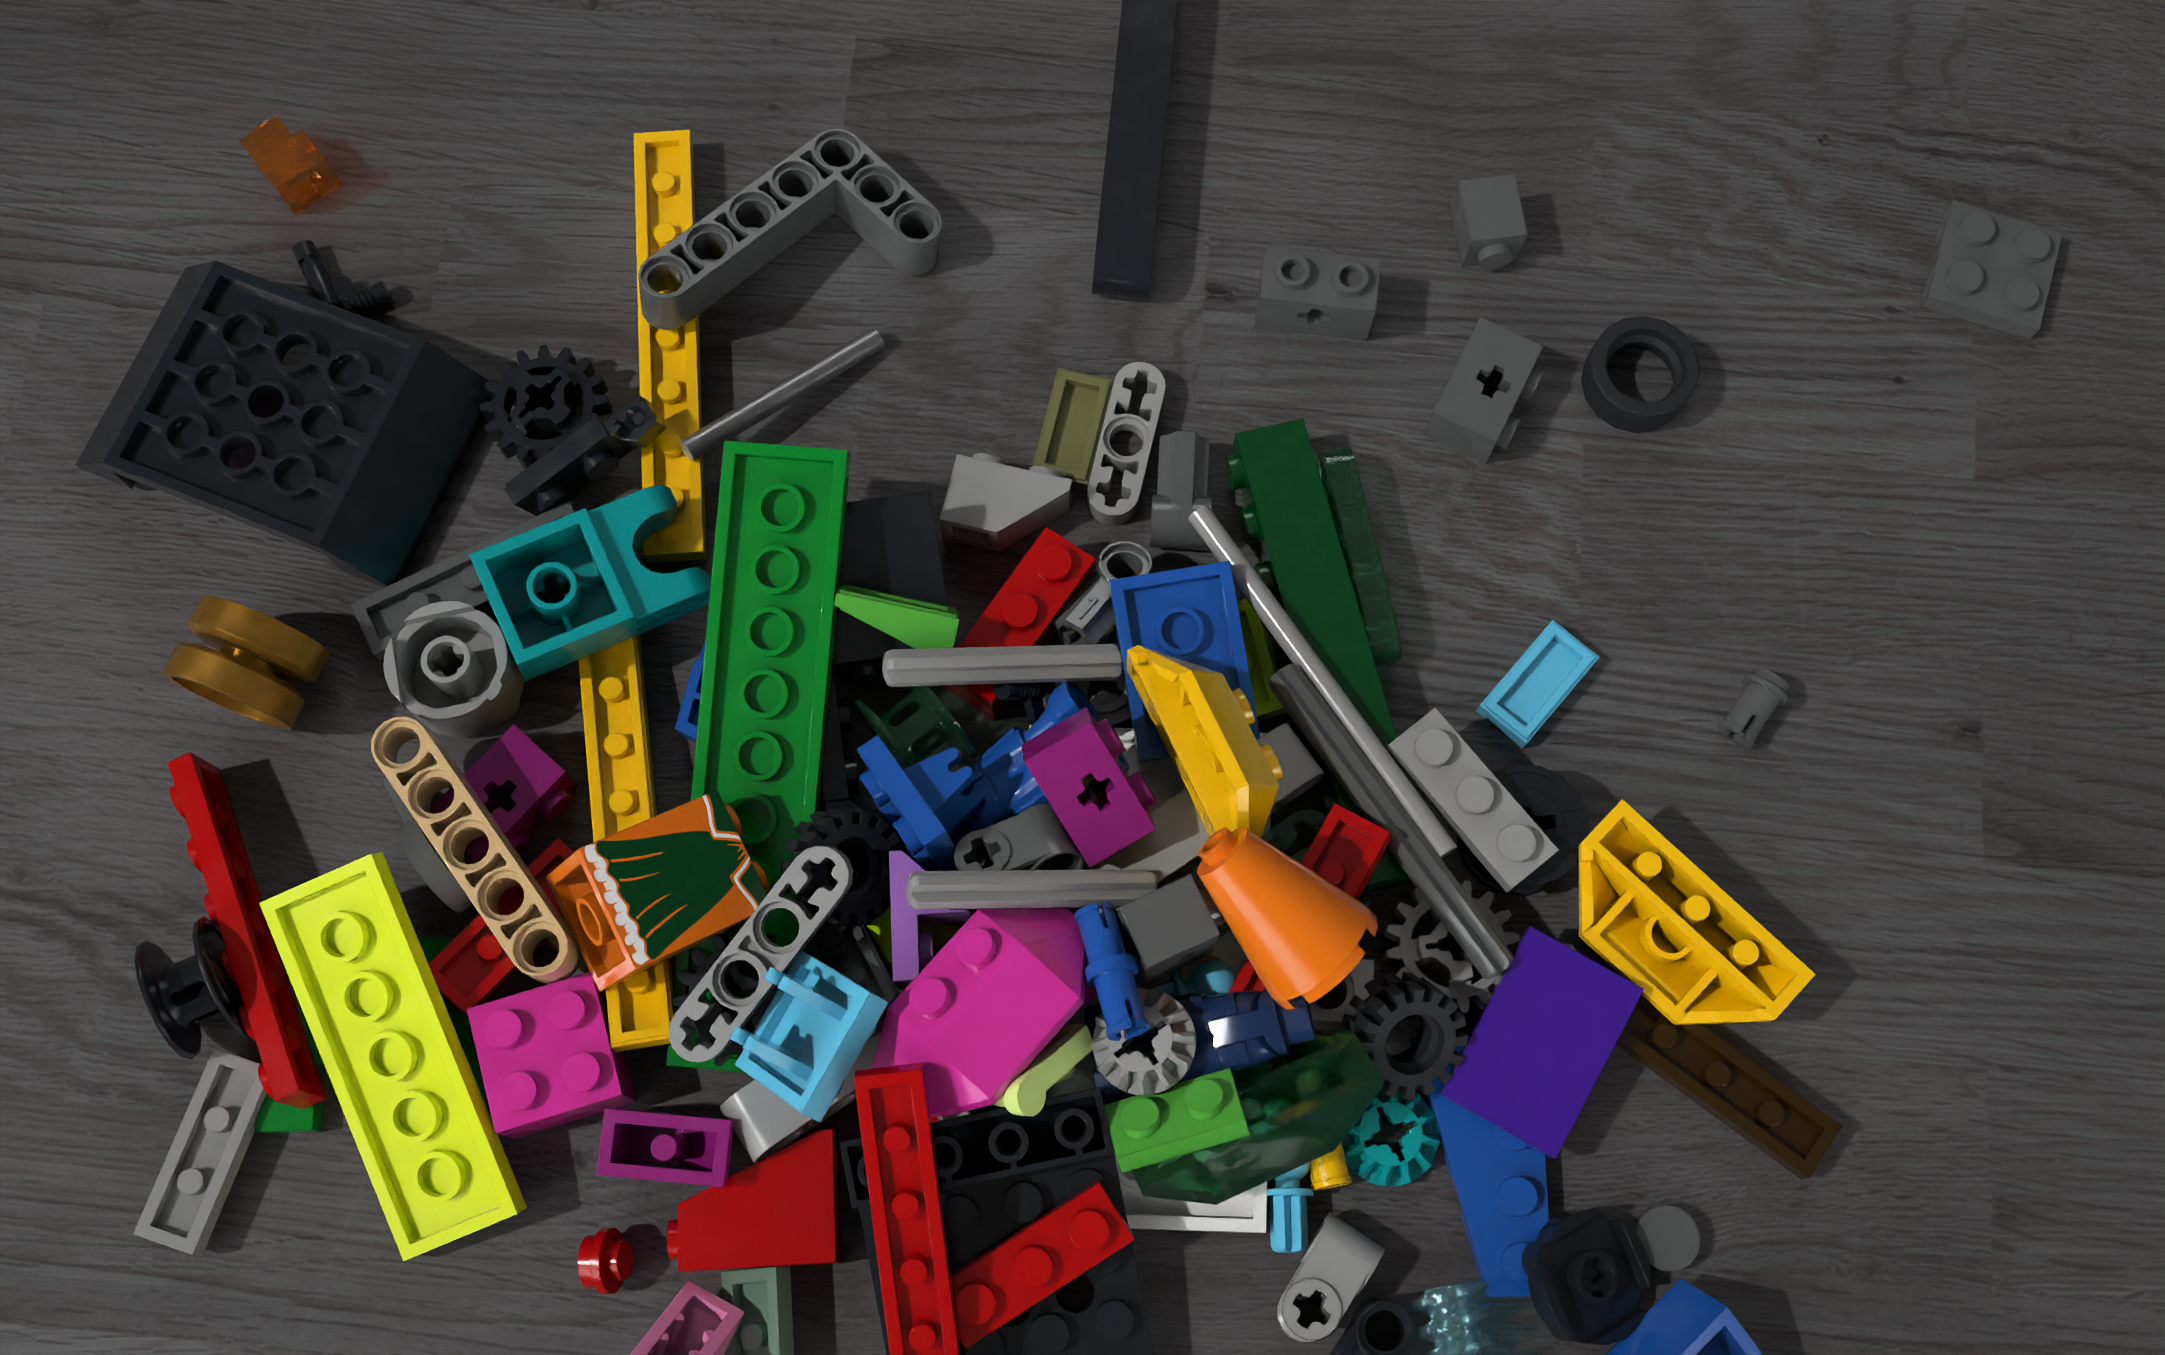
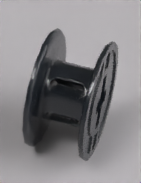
[1456,764,1589,896]
[134,917,248,1060]

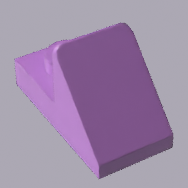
[889,850,971,991]

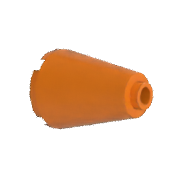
[1197,827,1378,1010]

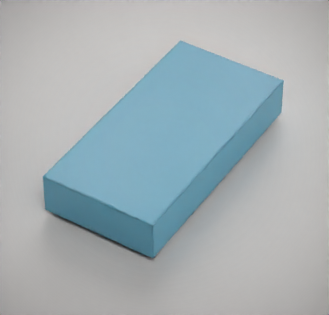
[1476,620,1599,749]

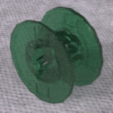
[851,686,977,769]

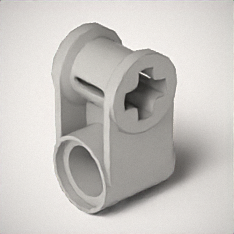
[1277,1213,1385,1342]

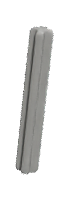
[882,644,1123,687]
[906,869,1157,909]

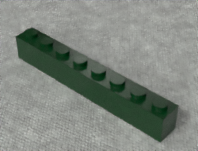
[1225,418,1413,895]

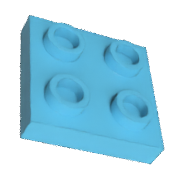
[730,950,888,1122]

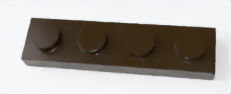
[1615,995,1843,1179]

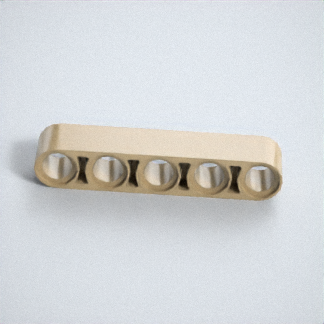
[371,717,581,984]

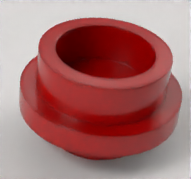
[578,1227,633,1295]

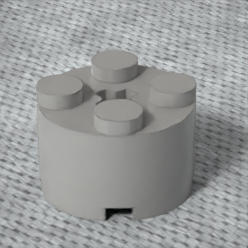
[383,601,524,737]

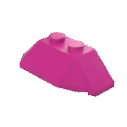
[871,907,1087,1118]

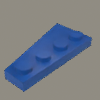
[1409,1037,1549,1297]

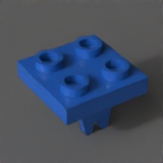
[857,735,986,871]

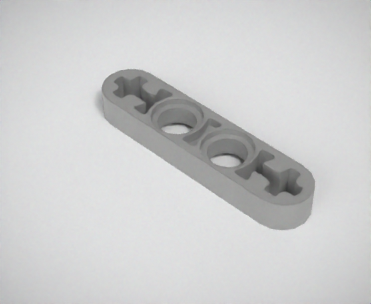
[668,845,853,1062]

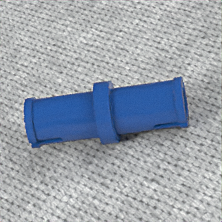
[1074,901,1150,1041]

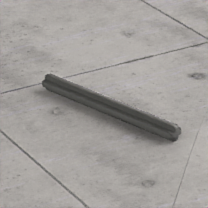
[1269,663,1514,980]

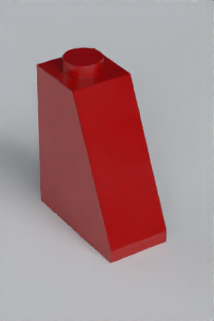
[667,1129,842,1272]

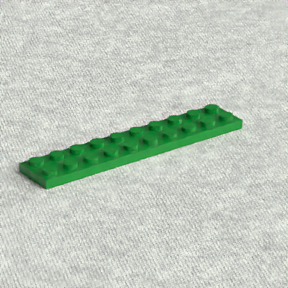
[666,440,851,1073]

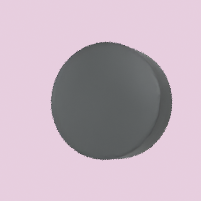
[1632,1205,1700,1272]

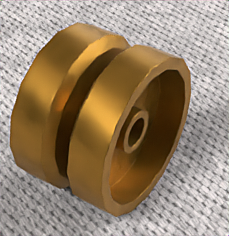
[162,595,330,731]

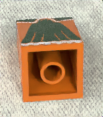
[546,790,769,992]

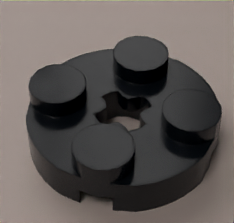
[1522,1210,1651,1345]

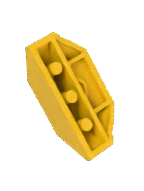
[1126,645,1283,838]
[1579,799,1816,1025]

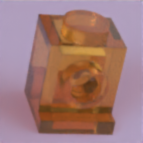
[239,116,342,216]

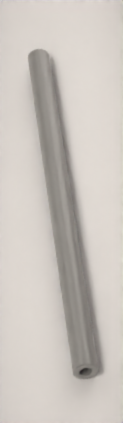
[1188,505,1457,858]

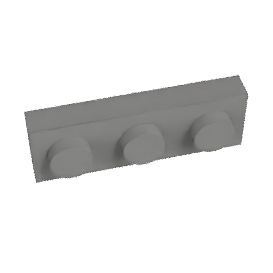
[1386,708,1559,893]
[133,1048,267,1256]

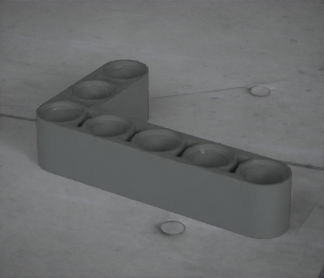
[638,128,943,330]

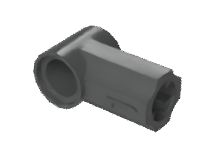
[1149,431,1212,551]
[1052,541,1152,645]

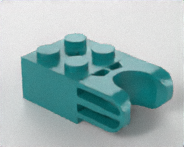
[468,485,711,682]

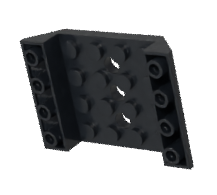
[75,261,492,588]
[839,1087,1155,1355]

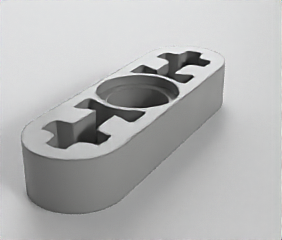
[1087,362,1166,526]

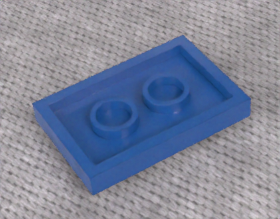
[1108,561,1261,763]

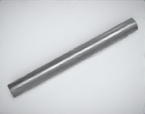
[680,328,885,461]

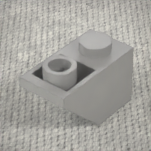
[940,453,1072,552]

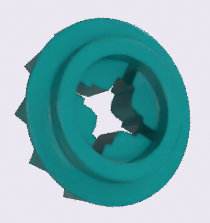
[1338,1086,1440,1187]

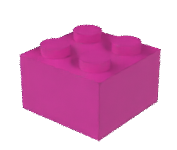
[467,972,637,1139]

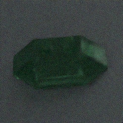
[1131,1030,1384,1205]

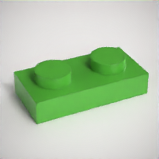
[1104,1068,1250,1173]

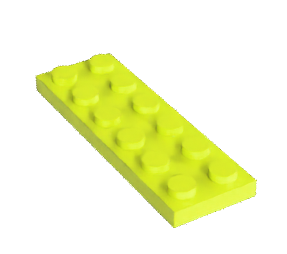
[259,852,527,1261]

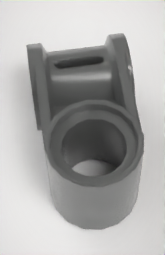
[954,804,1085,871]

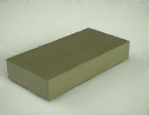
[1032,368,1114,492]

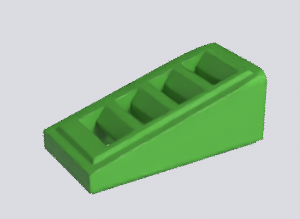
[834,584,959,649]

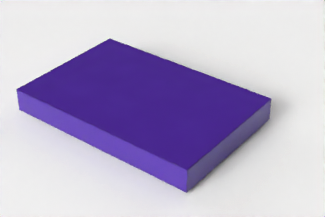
[1438,926,1644,1159]

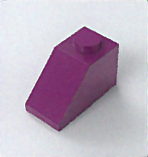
[596,1108,734,1187]

